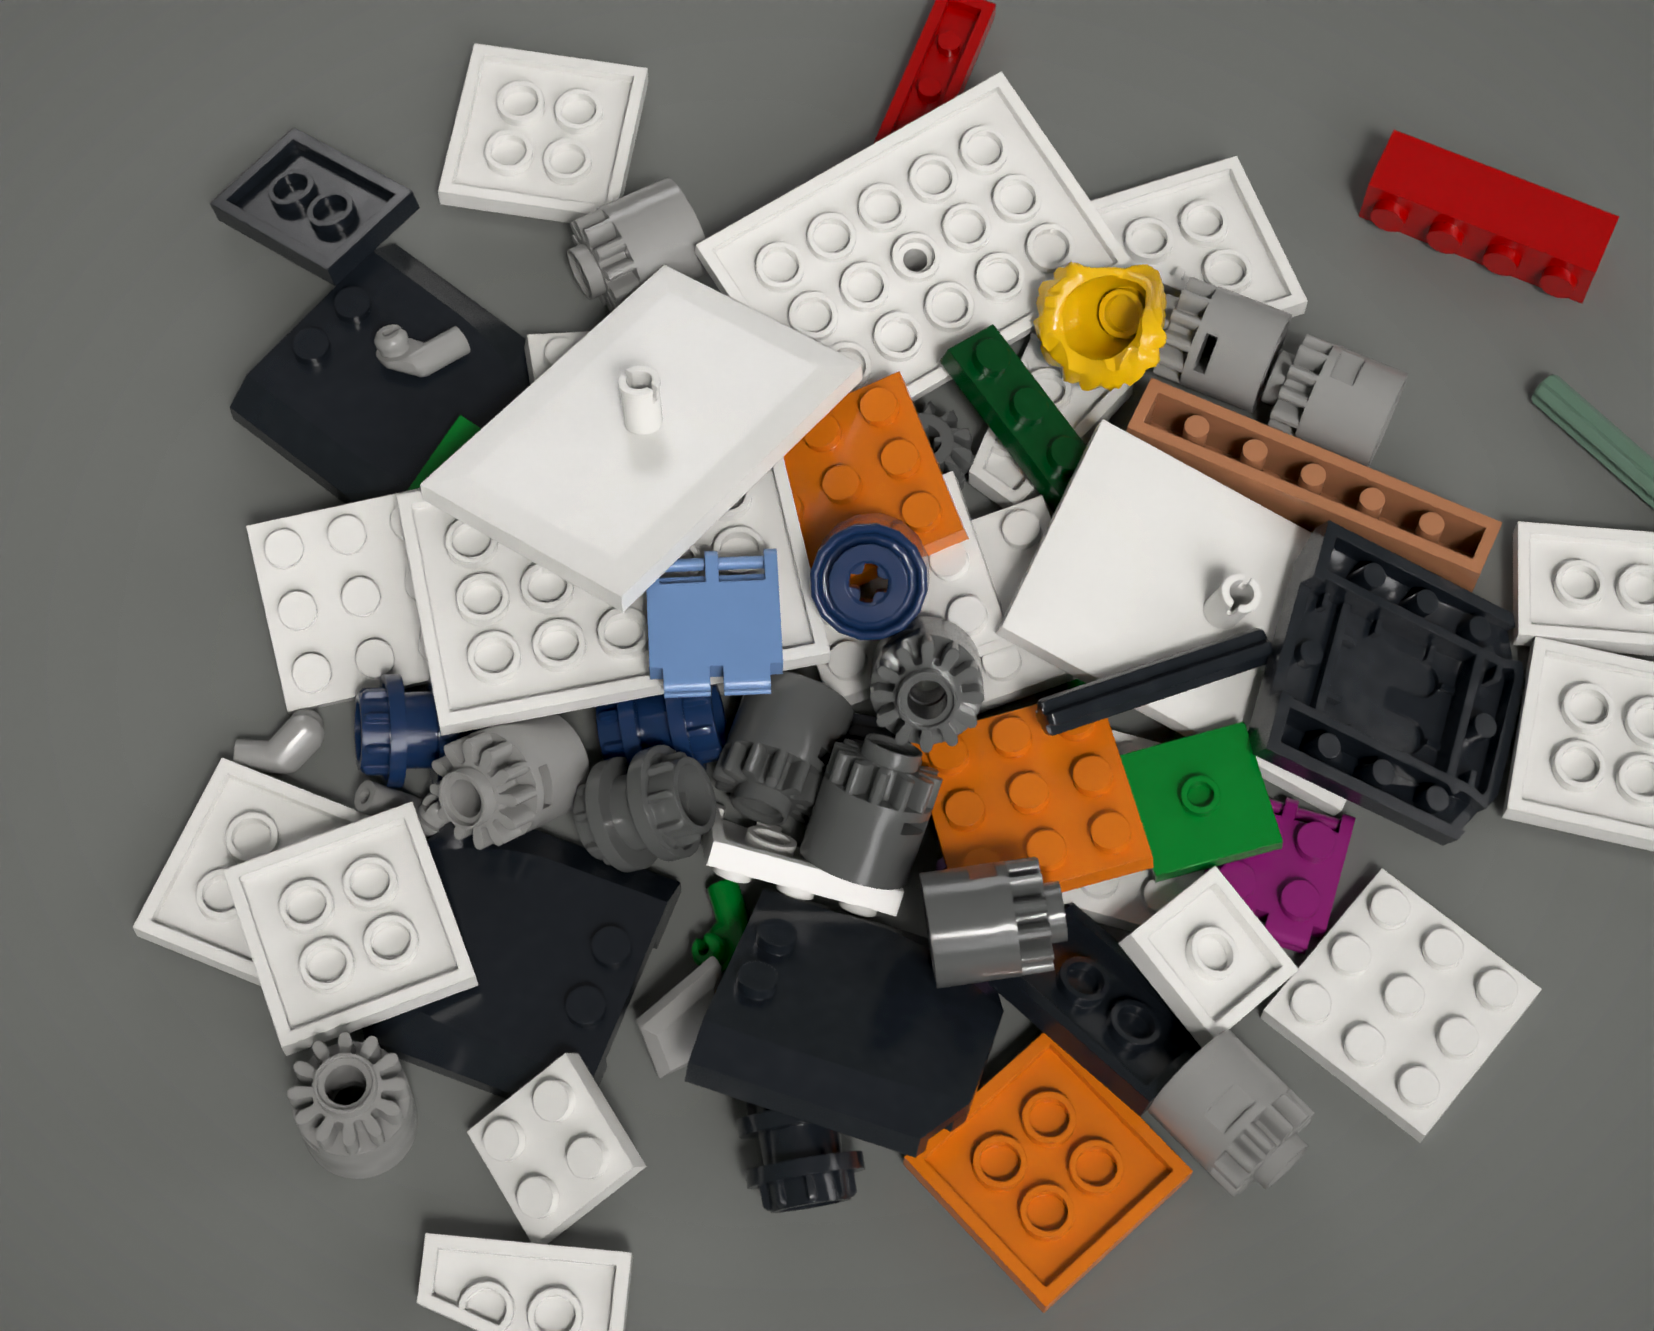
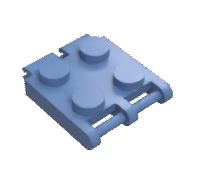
[646,548,783,698]

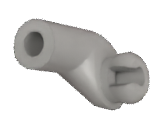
[374,324,470,377]
[233,709,325,774]
[354,780,450,838]

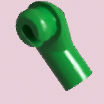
[691,879,750,972]

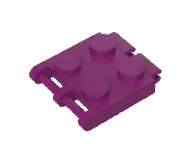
[1204,797,1356,954]

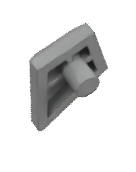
[635,956,722,1079]

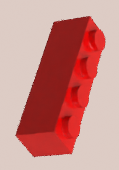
[1359,129,1620,304]

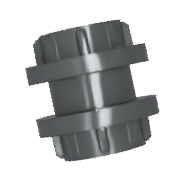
[574,745,716,872]

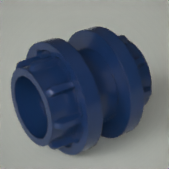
[354,674,480,788]
[596,684,728,771]

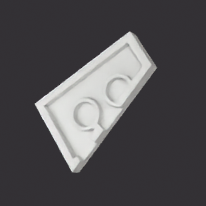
[969,331,1134,509]

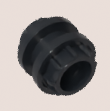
[737,1102,866,1213]

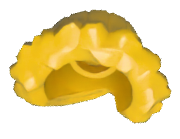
[1033,262,1167,392]

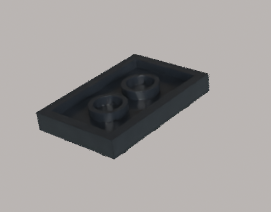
[210,128,420,286]
[988,903,1202,1117]

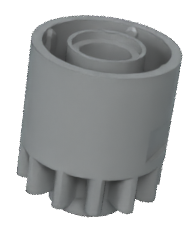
[567,177,708,313]
[1152,277,1292,413]
[1261,334,1409,467]
[430,714,590,850]
[1148,1029,1315,1196]
[287,1032,418,1179]

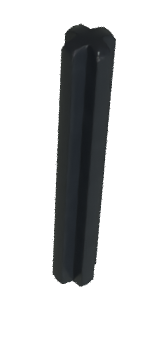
[1035,628,1273,736]

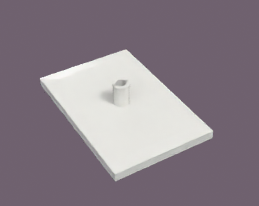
[695,71,1134,402]
[420,264,862,612]
[996,419,1346,817]
[397,457,831,736]

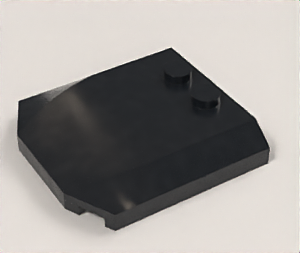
[230,243,530,504]
[1248,520,1525,846]
[363,821,681,1099]
[685,887,1004,1158]

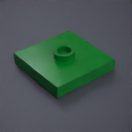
[1120,721,1283,883]

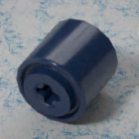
[810,513,930,640]

